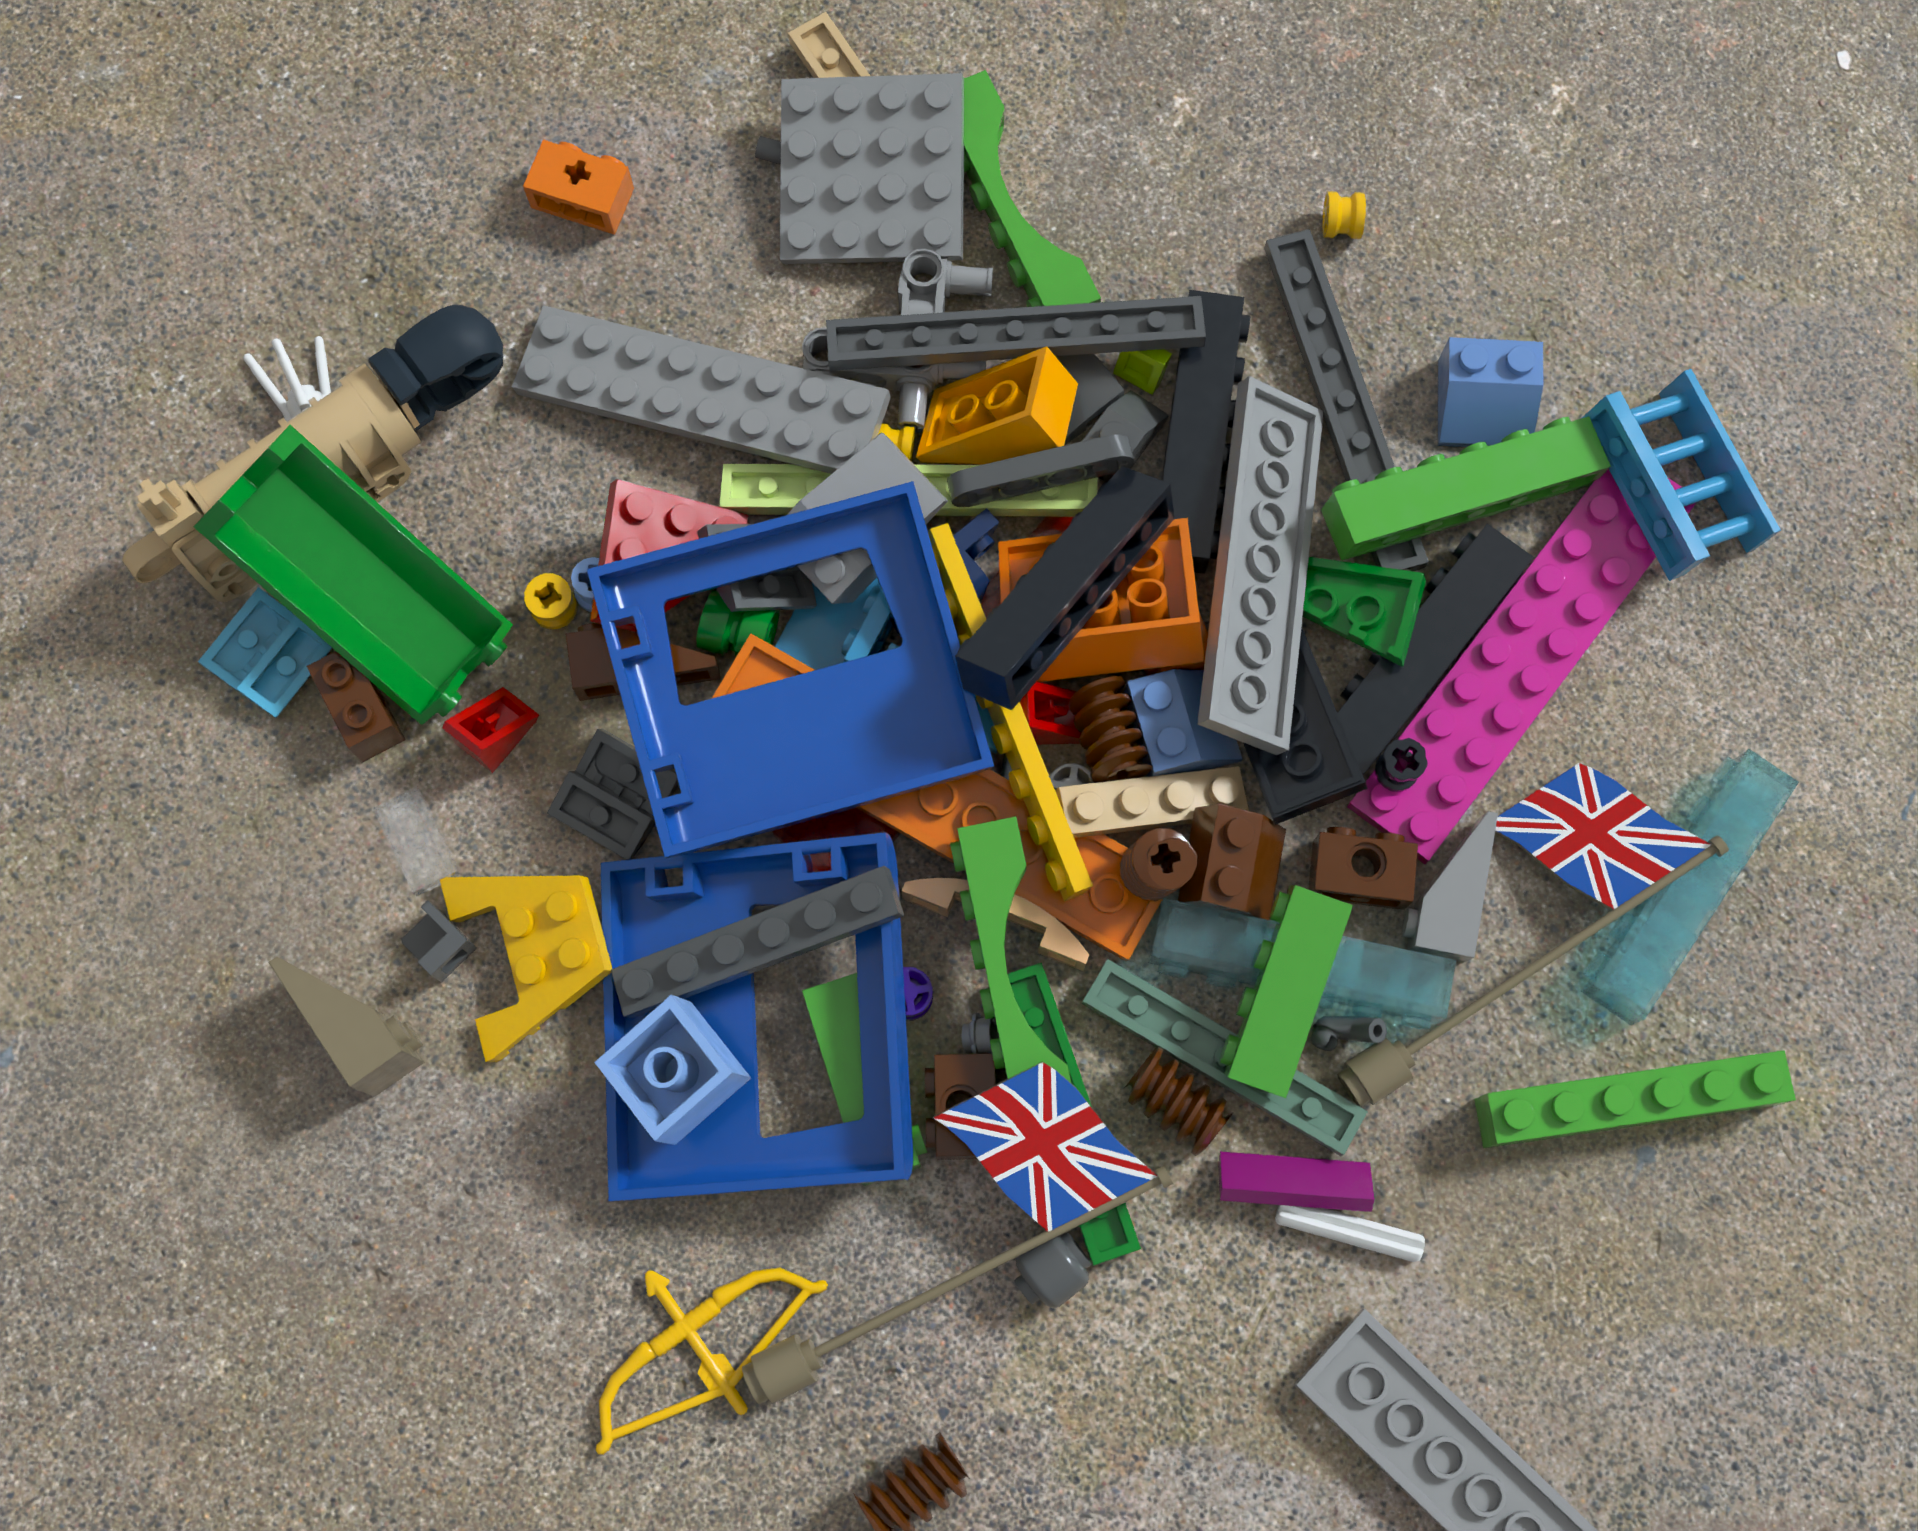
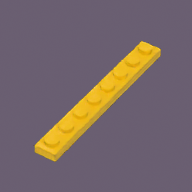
[928,523,1093,901]

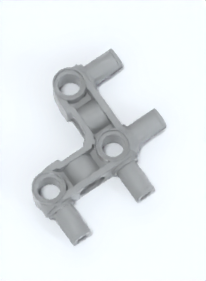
[802,248,993,433]

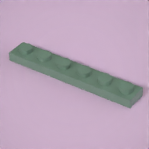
[1082,959,1368,1156]

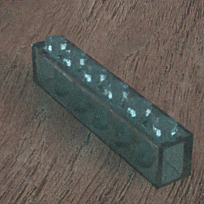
[1581,749,1799,1026]
[1148,898,1456,1030]

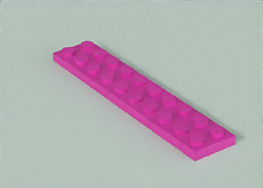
[1347,469,1697,864]

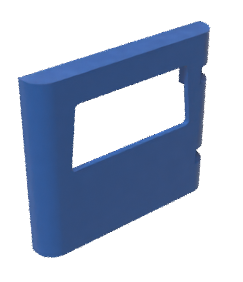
[587,481,994,858]
[600,833,913,1202]

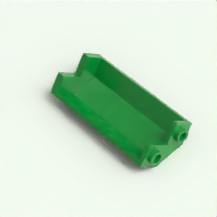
[193,425,513,725]

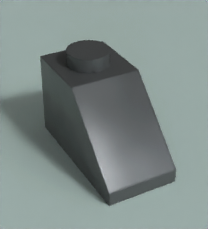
[1082,390,1169,482]

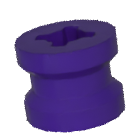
[903,967,933,1021]

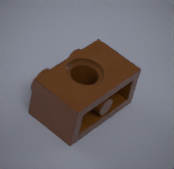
[306,651,406,762]
[1308,827,1418,910]
[925,1054,995,1160]

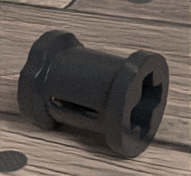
[1375,738,1428,792]

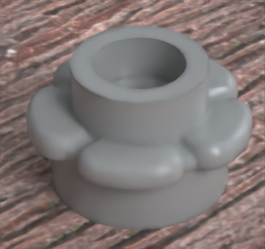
[962,1013,999,1054]

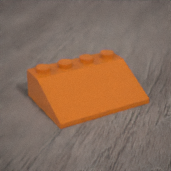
[998,518,1205,682]

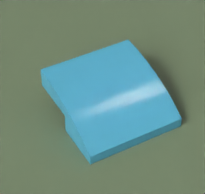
[198,587,332,718]

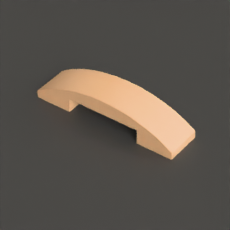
[902,878,1089,971]

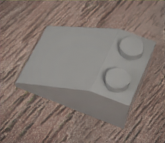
[787,433,948,604]

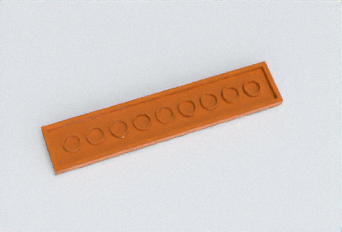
[711,633,1163,961]

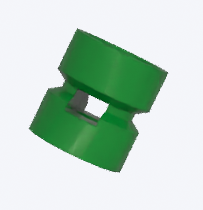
[696,589,780,657]

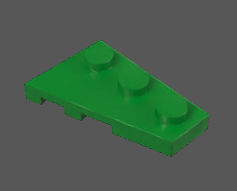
[1302,557,1426,667]

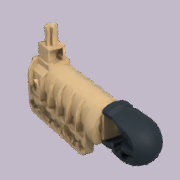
[122,305,503,602]

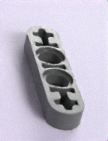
[947,434,1134,507]

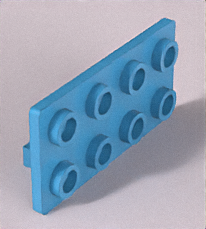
[775,577,893,670]

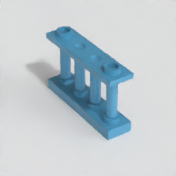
[1582,369,1781,581]

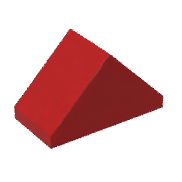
[1019,681,1081,745]
[442,687,539,773]

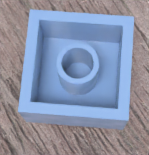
[594,995,751,1145]

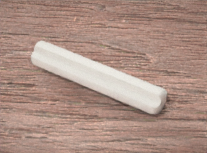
[1275,1205,1425,1262]

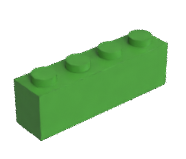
[1220,885,1353,1098]
[802,973,927,1186]

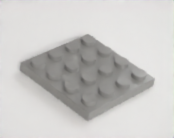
[780,73,964,264]

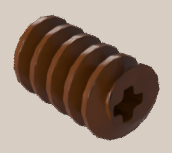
[1068,676,1152,783]
[1120,828,1197,902]
[1123,1046,1234,1156]
[853,1432,970,1531]

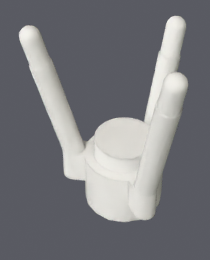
[243,336,331,422]

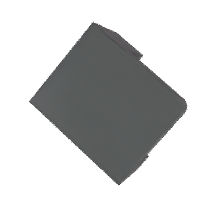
[402,900,477,983]

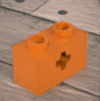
[523,139,634,235]

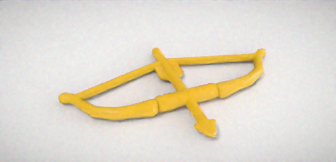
[595,1267,828,1455]

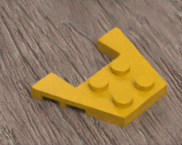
[440,875,613,1062]

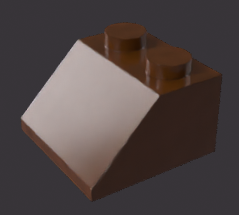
[1177,803,1286,924]

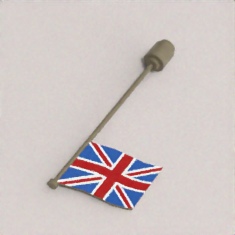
[1337,763,1729,1107]
[742,1061,1173,1404]

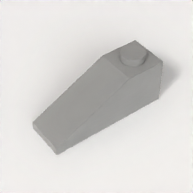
[1402,811,1498,962]

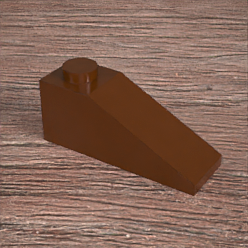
[565,623,721,701]

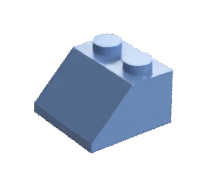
[1438,337,1543,447]
[1124,669,1242,777]

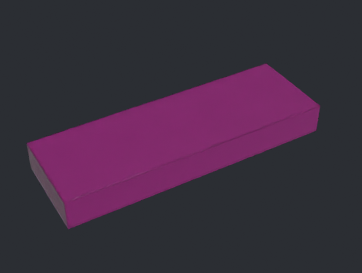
[1218,1151,1374,1212]

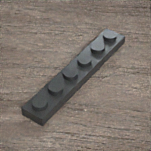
[611,866,904,1019]

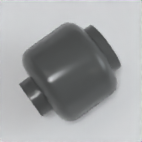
[1014,1232,1092,1308]

